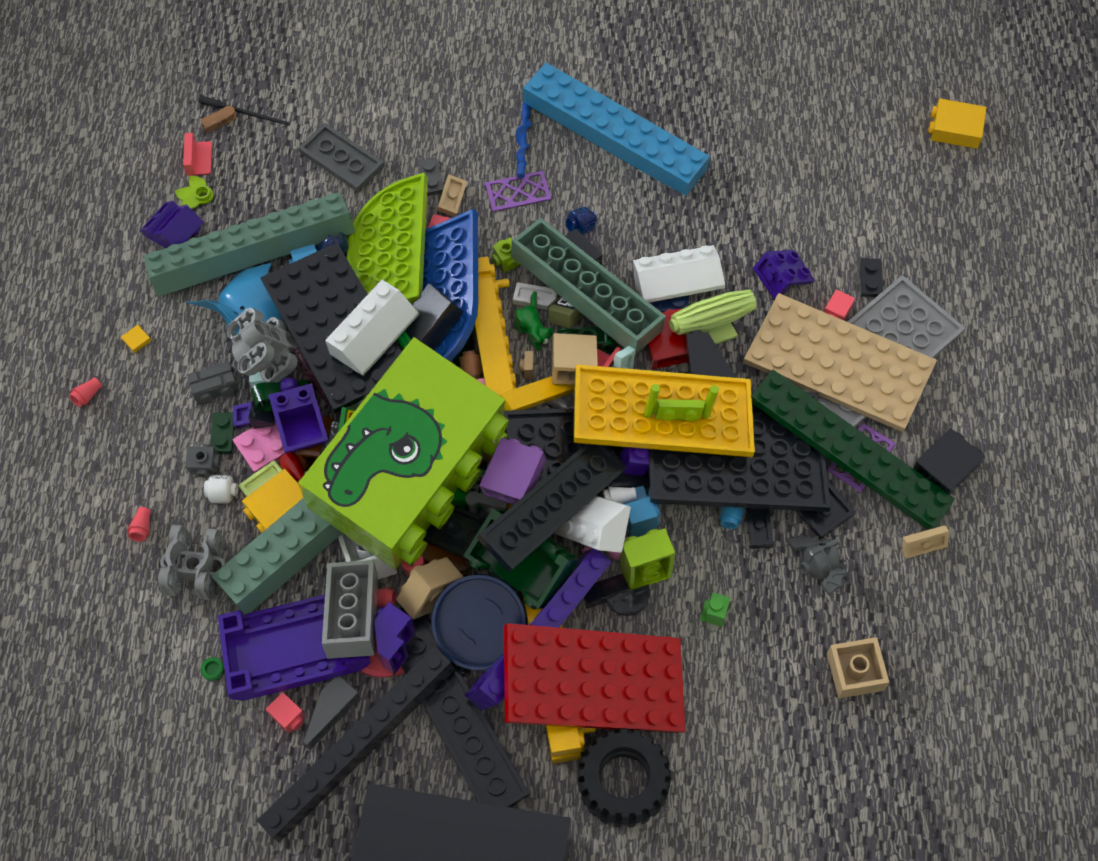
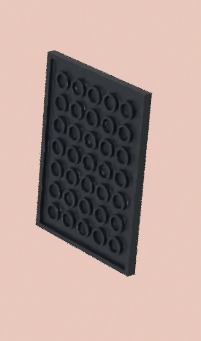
[648,389,831,512]

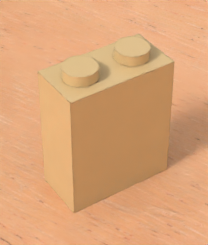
[552,333,598,385]

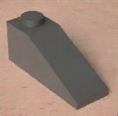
[304,676,360,750]

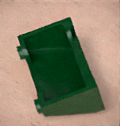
[463,508,579,610]

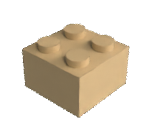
[396,557,464,619]
[827,637,889,699]

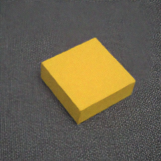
[121,325,151,353]

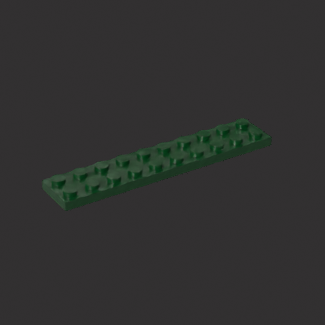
[751,369,955,530]

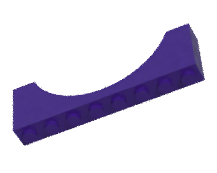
[464,548,612,711]

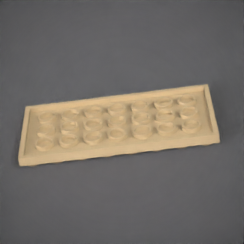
[743,293,937,433]

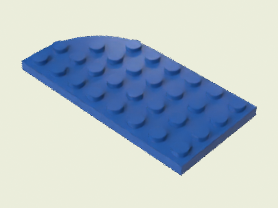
[411,209,478,362]

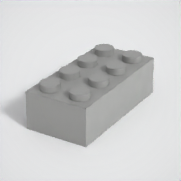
[322,560,378,659]

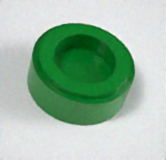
[201,657,225,681]

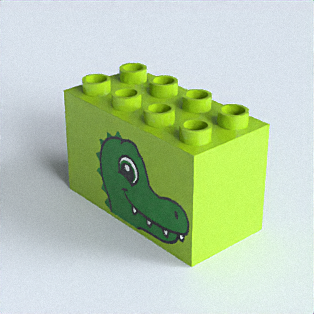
[298,337,510,571]

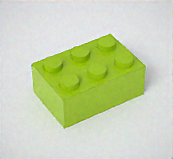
[619,528,675,590]

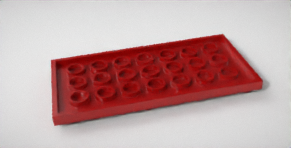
[504,623,686,733]

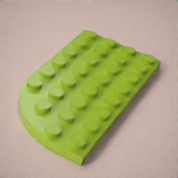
[347,172,428,304]

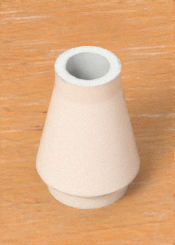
[602,487,637,504]

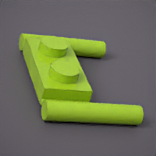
[644,384,719,421]

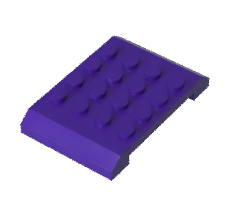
[218,594,371,701]

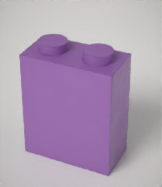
[479,438,546,505]

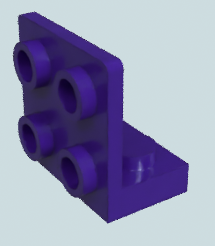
[753,250,815,299]

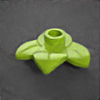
[175,176,214,209]

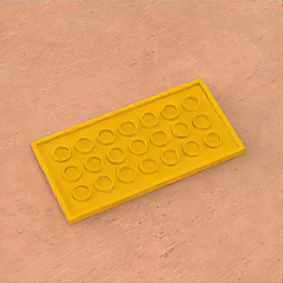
[574,364,755,457]

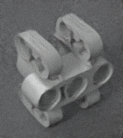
[227,308,298,382]
[158,525,226,601]

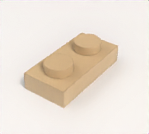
[436,174,467,217]
[902,525,949,559]

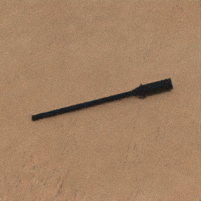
[199,95,290,126]

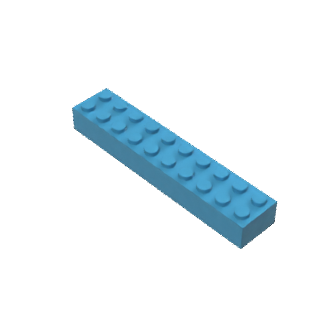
[523,62,710,196]

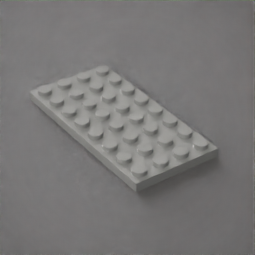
[799,275,966,428]

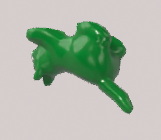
[514,291,554,351]

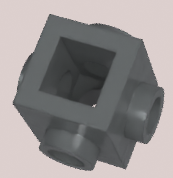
[185,444,221,477]

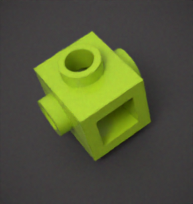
[491,237,521,273]

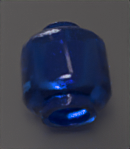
[565,207,597,235]

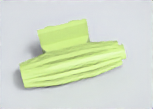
[669,289,757,344]

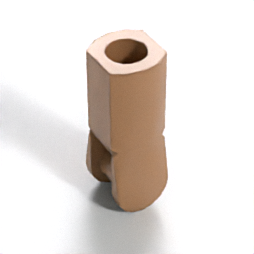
[200,106,236,133]

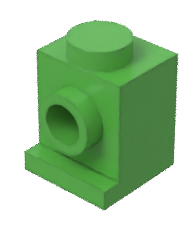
[700,592,730,627]

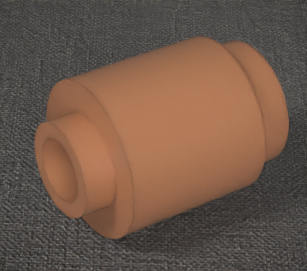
[459,350,483,379]

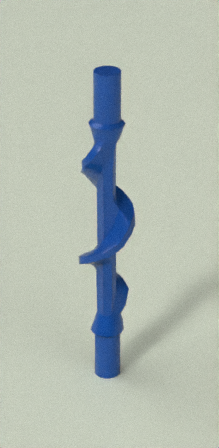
[515,102,532,179]

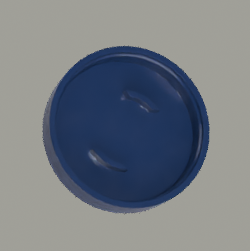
[432,574,527,670]

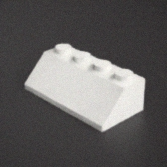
[633,245,725,303]
[325,280,419,376]
[554,496,631,553]

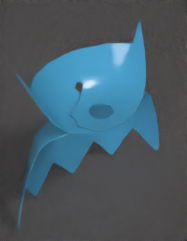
[185,263,289,335]

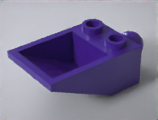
[269,377,329,454]

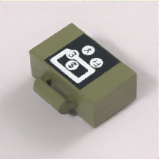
[547,296,584,329]

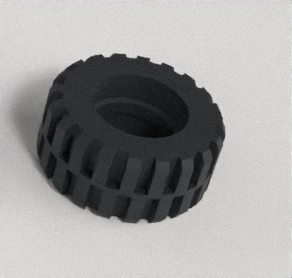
[578,728,671,828]

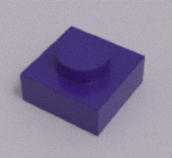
[233,402,252,428]

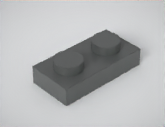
[418,158,444,196]

